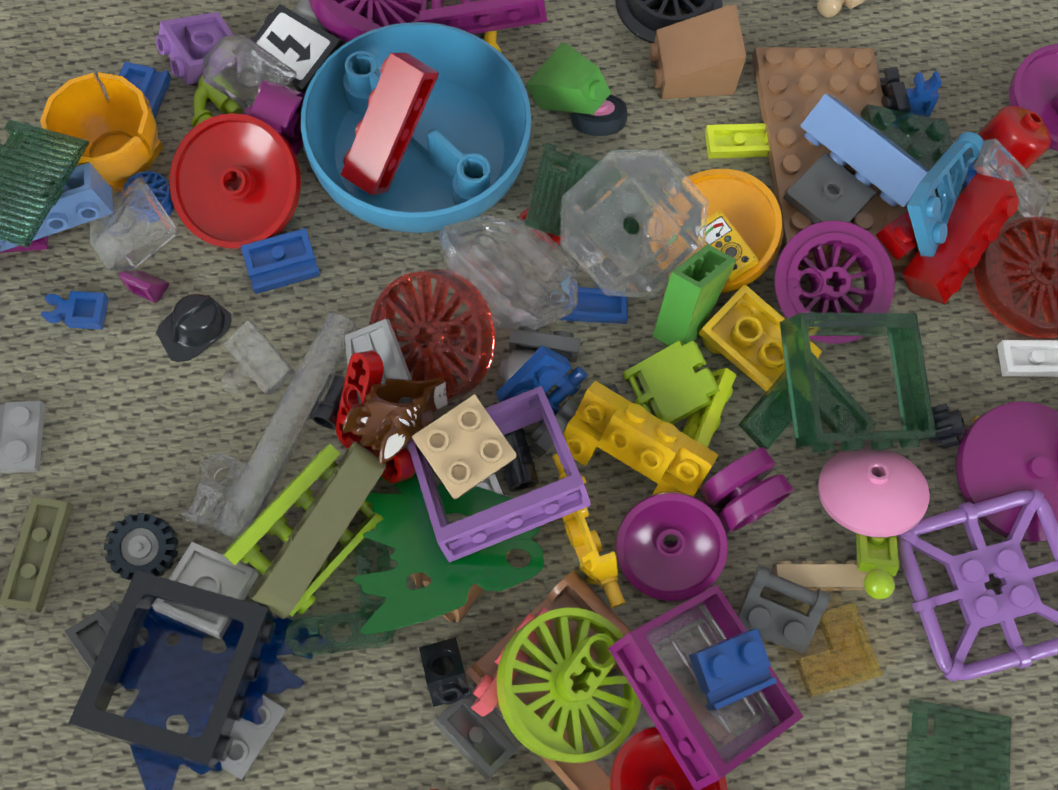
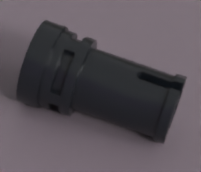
[311,375,345,430]

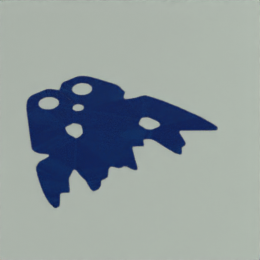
[118,598,337,790]

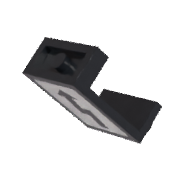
[243,4,342,94]

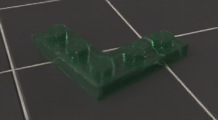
[738,349,877,449]

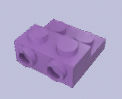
[156,12,246,85]

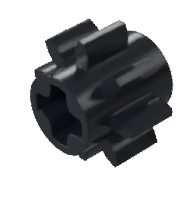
[923,403,967,449]

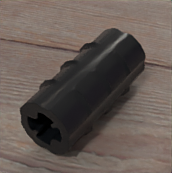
[503,428,539,492]

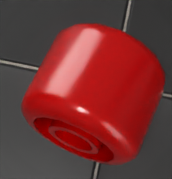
[978,105,1051,178]

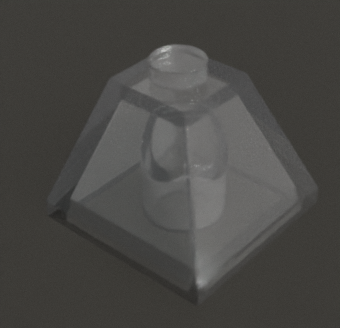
[203,34,297,109]
[90,177,179,271]

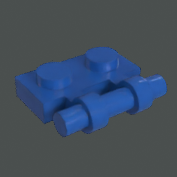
[496,345,588,422]

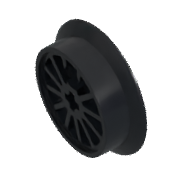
[615,0,723,43]

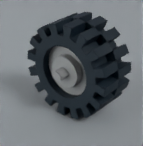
[104,513,179,580]

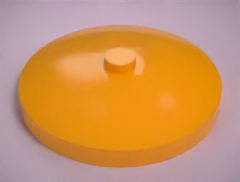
[649,169,783,293]

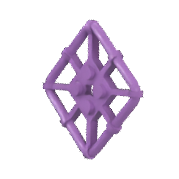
[897,489,1058,682]

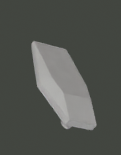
[345,319,412,405]

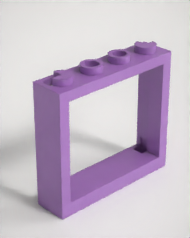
[407,386,591,562]

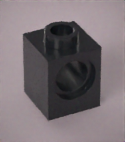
[419,637,471,707]

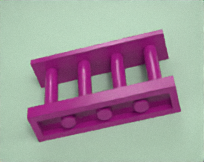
[420,0,548,34]

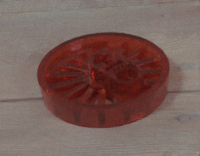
[974,217,1058,338]
[369,269,495,401]

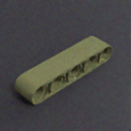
[250,442,387,619]

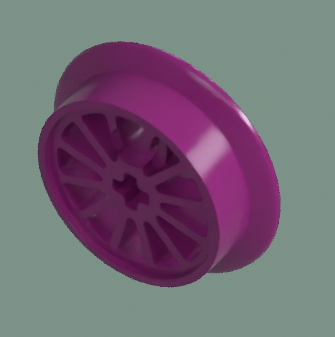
[775,221,895,344]

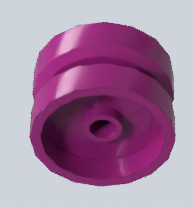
[699,447,795,534]

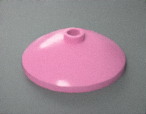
[818,446,930,537]

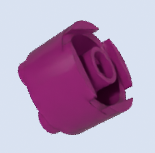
[244,80,305,155]

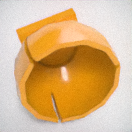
[40,72,164,196]

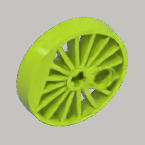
[496,607,641,763]

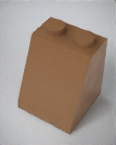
[649,4,747,99]

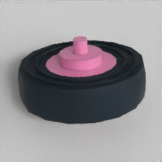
[571,95,628,136]

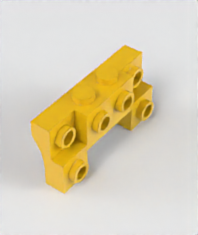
[563,381,719,496]

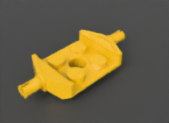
[552,453,626,609]

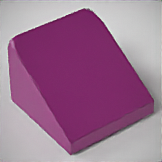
[119,271,169,303]

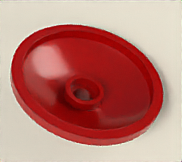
[610,727,728,790]

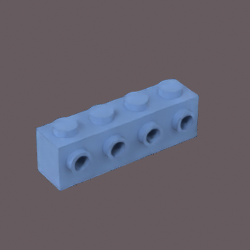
[800,93,930,207]
[0,162,113,252]

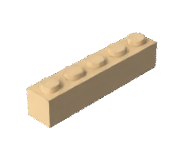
[772,560,869,591]

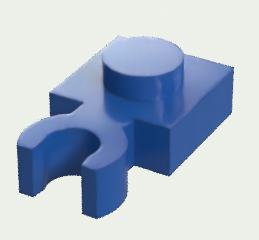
[904,71,942,120]
[41,291,109,330]

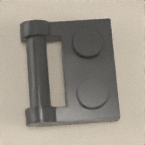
[737,565,831,655]

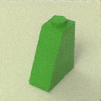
[526,43,611,115]
[653,244,736,346]

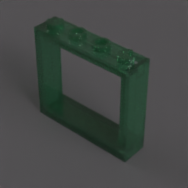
[779,313,936,453]

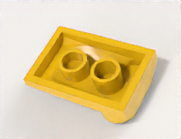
[698,284,823,407]

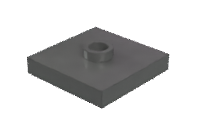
[783,153,876,224]

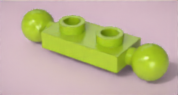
[856,533,899,600]

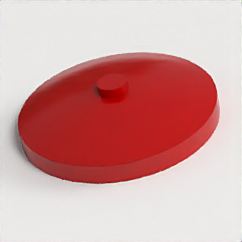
[169,113,301,249]

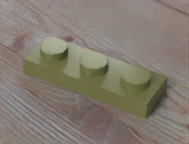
[0,496,73,613]

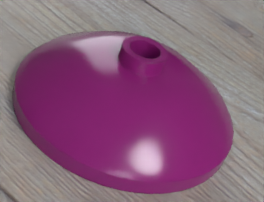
[616,492,728,601]

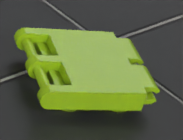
[622,341,720,424]

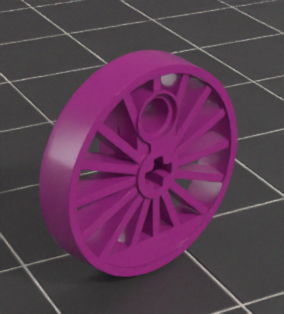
[309,0,427,42]

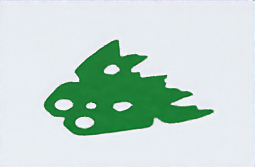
[353,470,544,635]

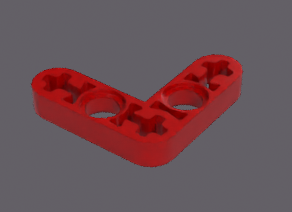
[335,350,415,484]

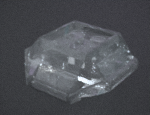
[560,150,709,298]
[438,215,579,330]

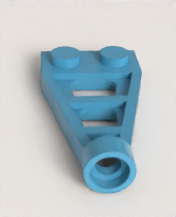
[907,132,984,257]

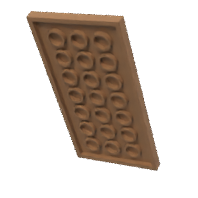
[752,47,915,272]

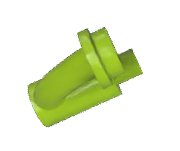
[191,72,243,128]

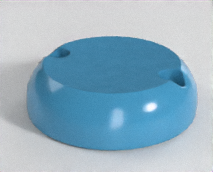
[301,22,531,233]

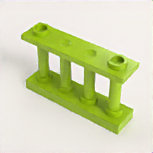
[222,444,383,617]

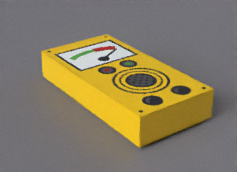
[692,210,759,282]

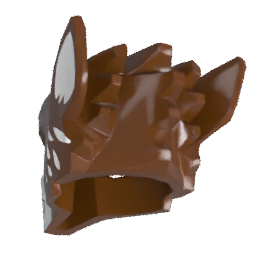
[343,377,448,464]

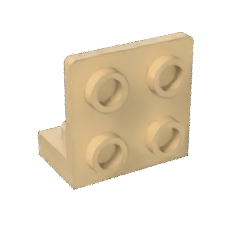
[412,394,516,499]

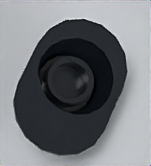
[156,294,232,362]

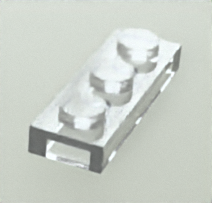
[973,138,1050,222]

